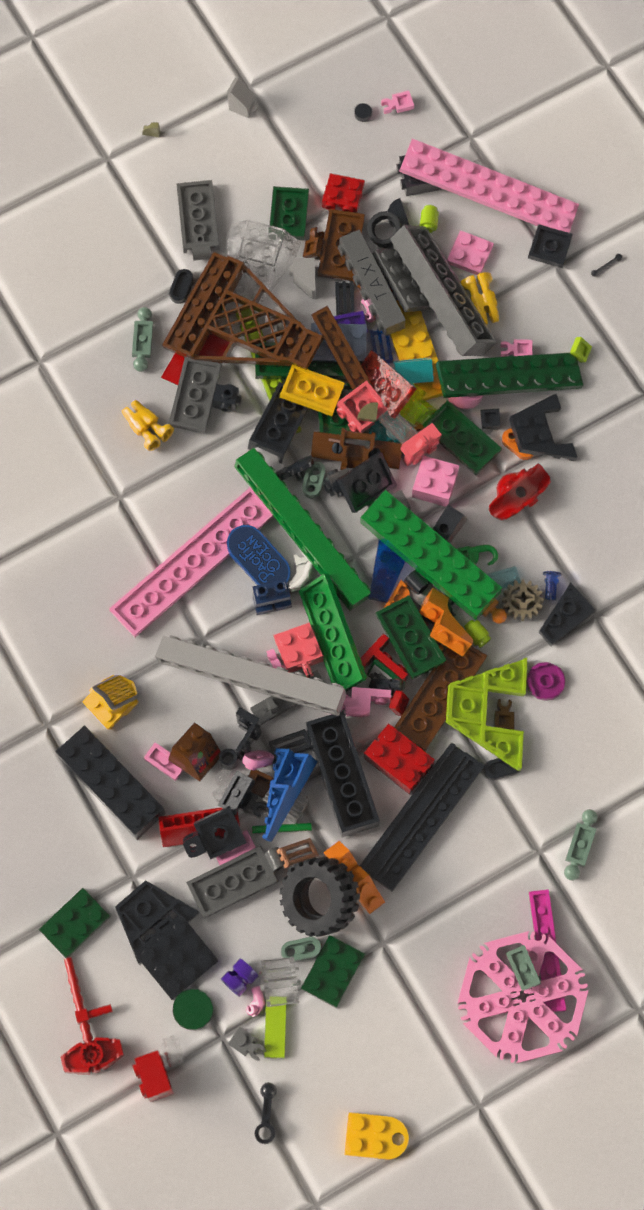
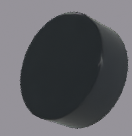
[354,103,372,122]

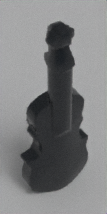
[276,455,314,481]

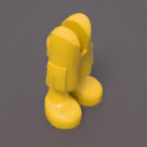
[460,272,499,325]
[122,399,174,451]

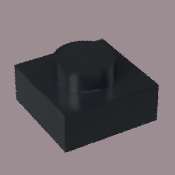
[480,408,501,430]

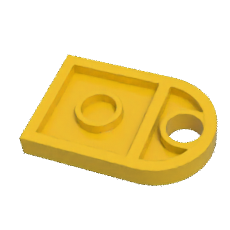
[344,1112,409,1160]

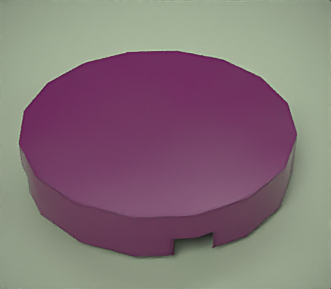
[526,662,566,701]

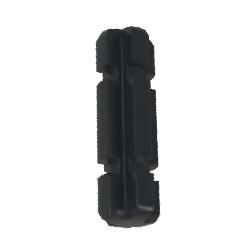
[369,679,404,690]

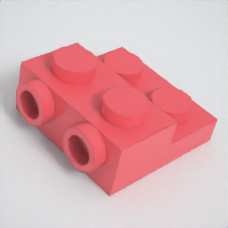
[336,381,390,433]

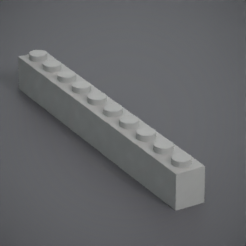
[155,635,347,716]

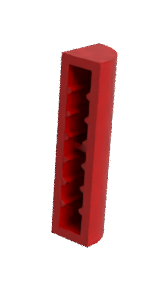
[159,807,240,847]

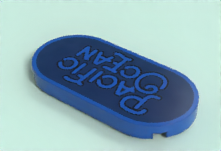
[227,525,290,585]

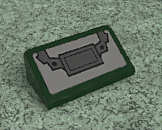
[367,659,405,696]

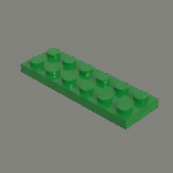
[299,574,368,692]

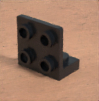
[236,707,262,760]

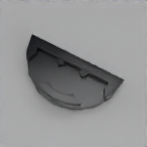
[388,198,409,227]

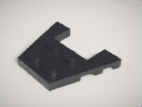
[509,394,578,461]
[115,880,199,965]

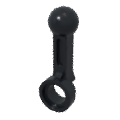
[254,1082,277,1144]

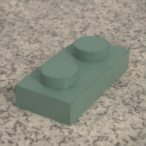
[506,945,541,992]

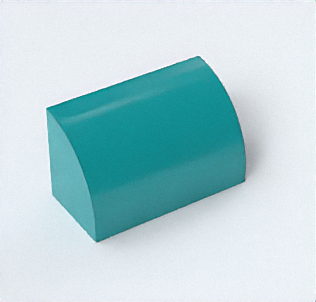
[393,357,434,385]

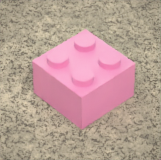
[412,455,459,507]

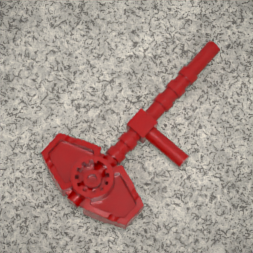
[60,957,124,1075]

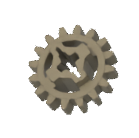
[502,579,544,621]

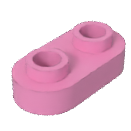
[242,750,274,770]

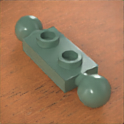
[132,307,153,372]
[564,809,598,881]

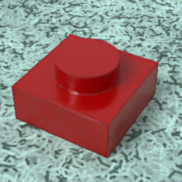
[389,690,410,716]

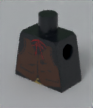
[433,504,468,543]

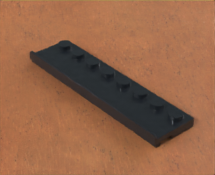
[360,743,485,892]

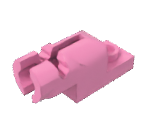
[341,687,391,717]

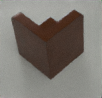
[248,769,274,798]

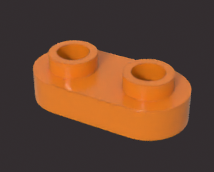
[502,429,534,460]

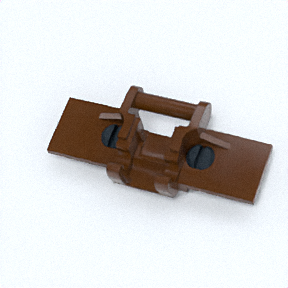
[311,428,403,470]

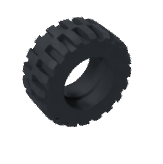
[279,857,360,937]

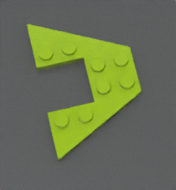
[446,658,527,771]

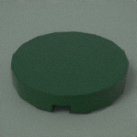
[172,989,213,1031]

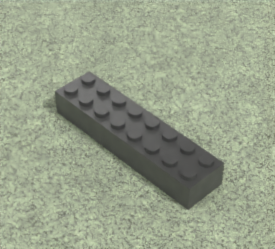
[390,225,497,356]

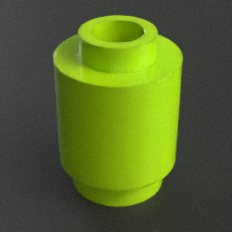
[419,205,439,233]
[464,619,491,648]

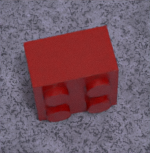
[132,1050,174,1102]

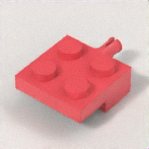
[401,423,442,467]
[273,622,323,678]

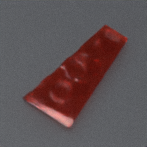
[361,350,417,419]

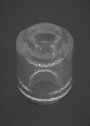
[160,1035,185,1068]

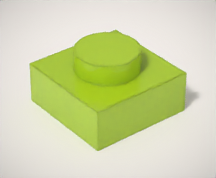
[570,337,592,363]

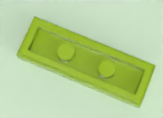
[264,995,287,1059]

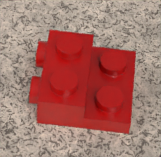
[322,173,365,213]

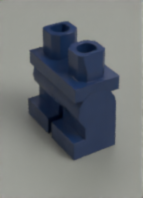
[252,579,292,615]

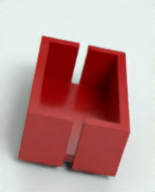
[364,723,435,795]

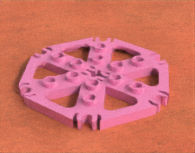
[458,931,589,1064]

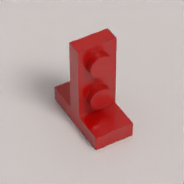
[360,633,408,682]

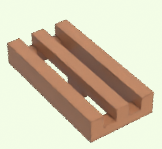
[277,838,319,868]

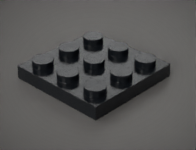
[133,914,219,1000]

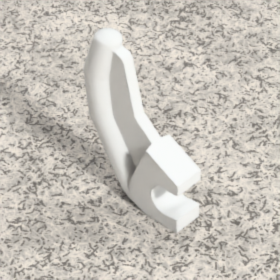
[289,551,314,592]

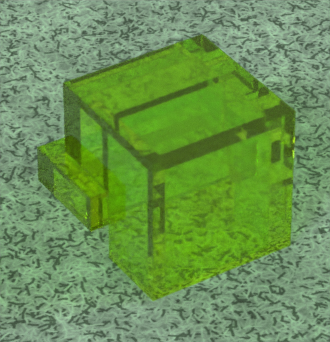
[390,383,437,425]

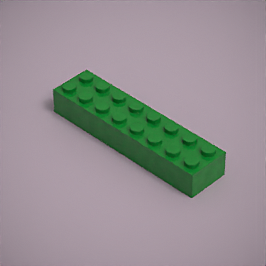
[360,490,502,621]

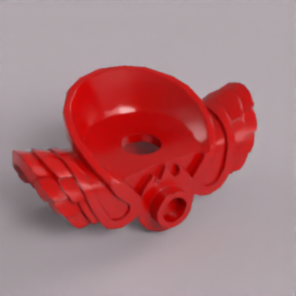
[488,463,551,520]

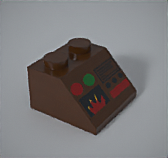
[168,722,221,782]

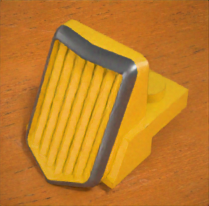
[83,675,139,730]

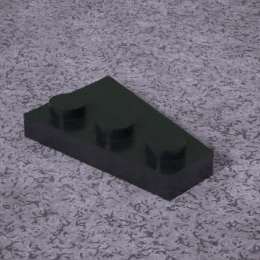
[539,582,596,647]

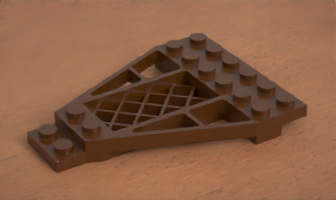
[162,252,324,370]

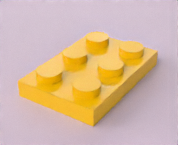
[280,364,345,416]

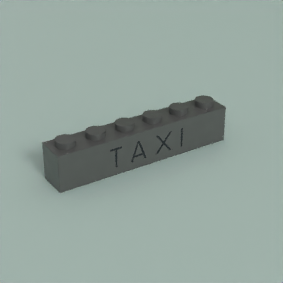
[338,230,406,336]

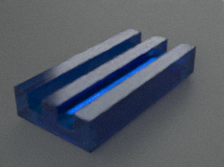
[369,329,393,366]

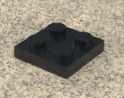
[528,224,573,268]

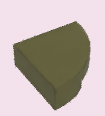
[142,122,160,137]
[357,402,378,422]

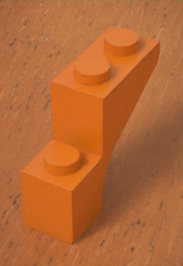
[419,588,473,656]
[323,841,385,914]

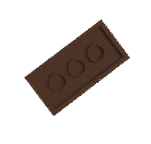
[318,209,365,281]

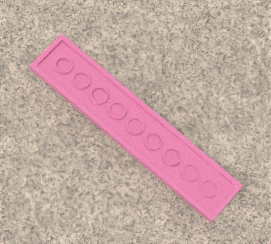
[399,138,579,233]
[109,487,274,638]

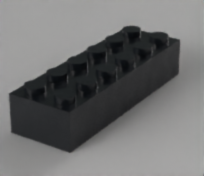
[306,711,380,838]
[55,725,166,840]

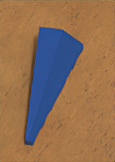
[262,748,318,842]

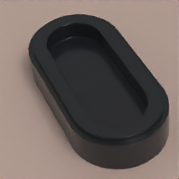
[169,269,194,304]
[484,758,523,780]

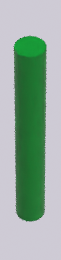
[252,823,312,834]

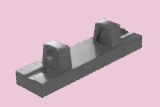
[250,670,325,725]

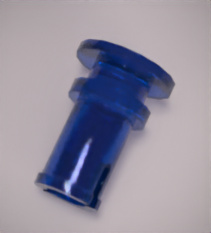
[543,571,562,600]

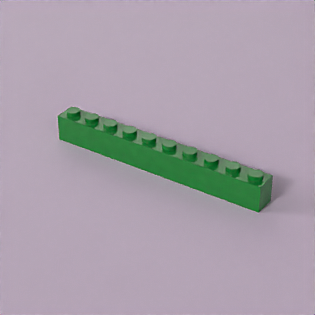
[234,448,371,611]

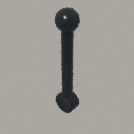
[591,253,622,277]

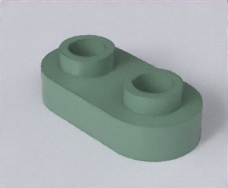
[302,461,325,498]
[281,937,321,963]

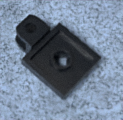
[183,806,247,860]

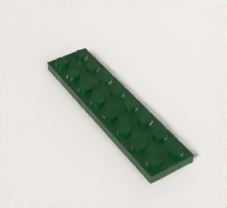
[436,353,584,398]

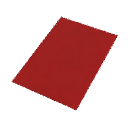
[161,335,230,385]

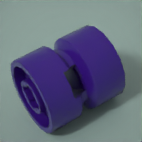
[221,958,259,997]

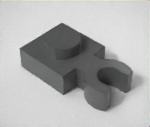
[228,1027,266,1061]

